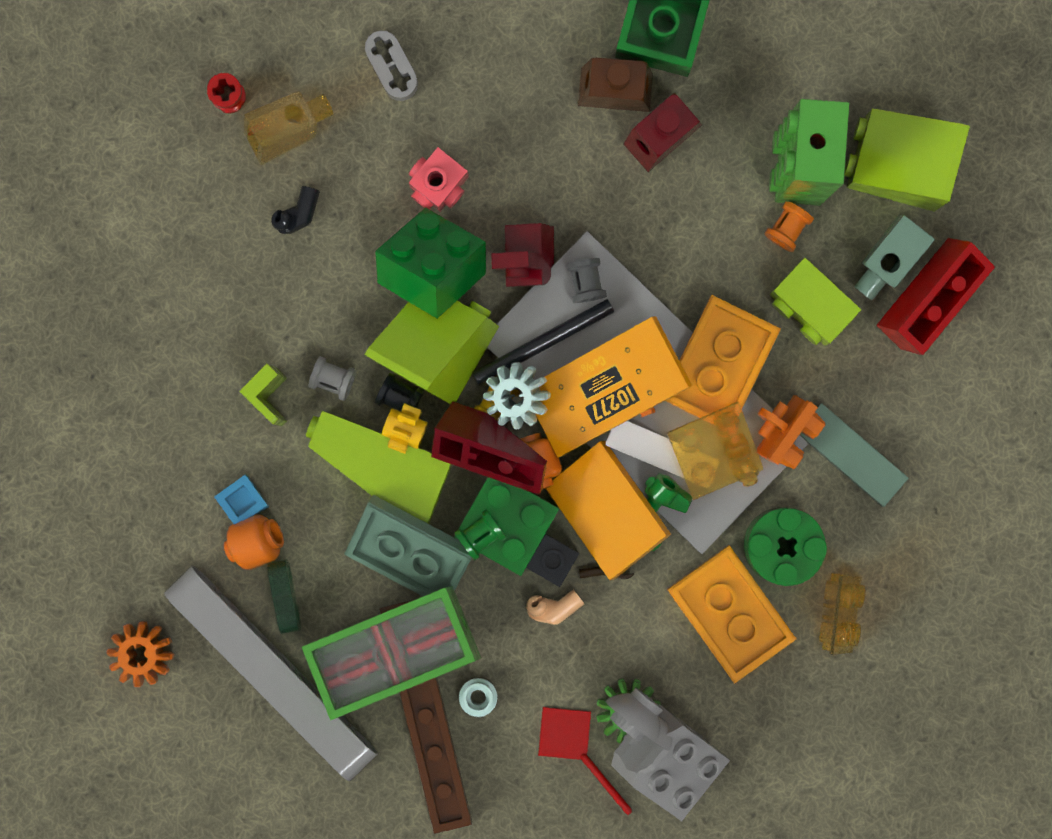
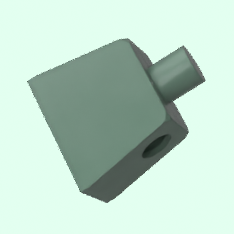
[854,215,935,301]

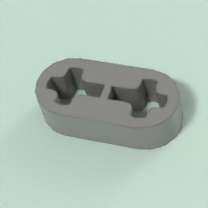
[365,30,418,101]

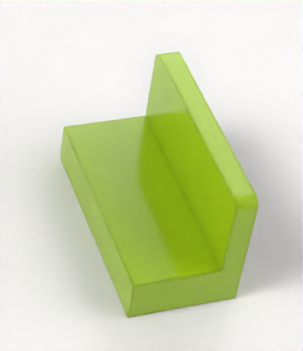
[239,364,287,426]

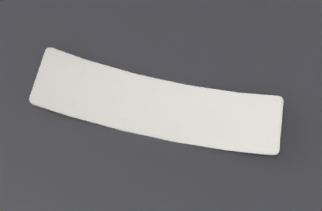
[606,421,719,487]

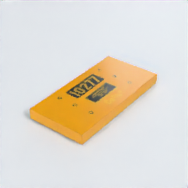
[535,316,692,457]

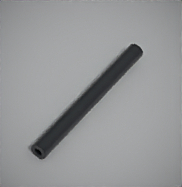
[472,299,614,386]

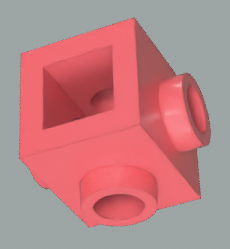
[409,147,469,212]

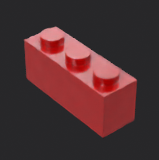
[876,238,995,356]

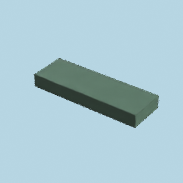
[800,403,909,507]

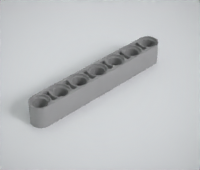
[164,566,378,781]

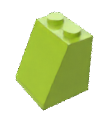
[844,108,970,212]
[364,300,499,405]

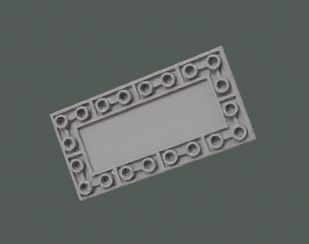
[487,231,808,554]

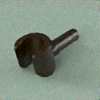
[579,566,634,579]

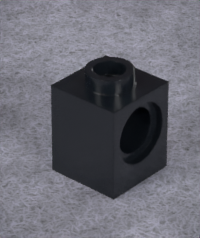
[526,533,579,587]

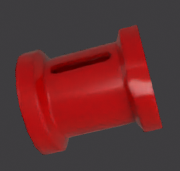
[207,73,246,114]

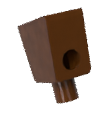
[578,57,653,112]

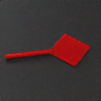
[538,707,632,815]

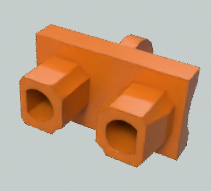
[755,395,825,469]

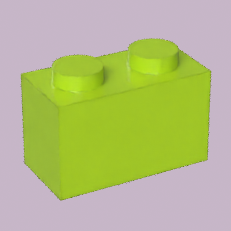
[769,258,861,346]

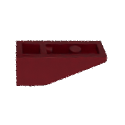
[431,402,547,495]

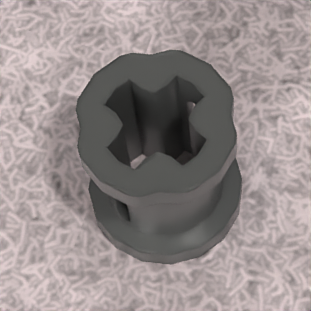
[567,258,607,303]

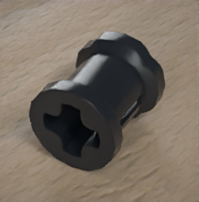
[375,373,424,411]

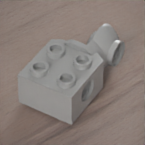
[605,687,730,821]

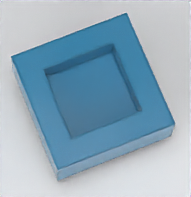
[214,474,269,524]

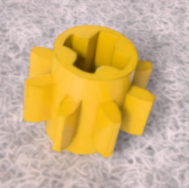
[381,403,428,454]

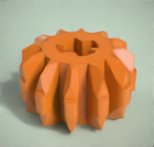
[107,621,174,687]

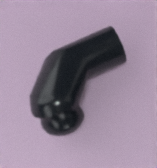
[271,186,320,234]

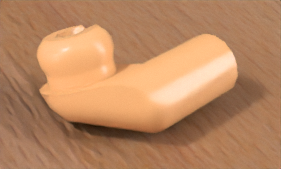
[526,589,584,625]

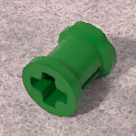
[454,509,507,561]

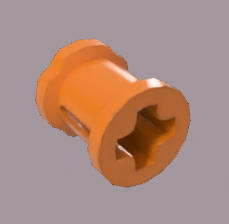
[764,201,814,252]

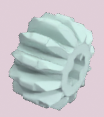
[483,362,551,429]

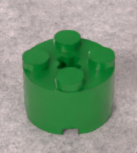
[744,507,827,586]

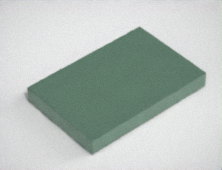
[344,495,472,596]

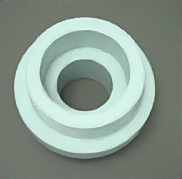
[459,678,497,717]

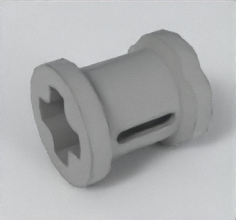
[308,356,356,401]

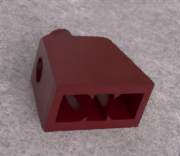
[623,93,702,172]

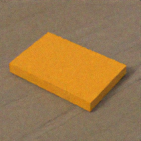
[665,295,781,433]
[546,441,671,580]
[667,545,796,684]

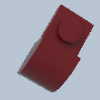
[491,223,554,287]

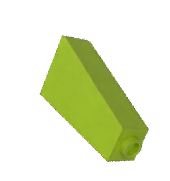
[306,411,452,524]

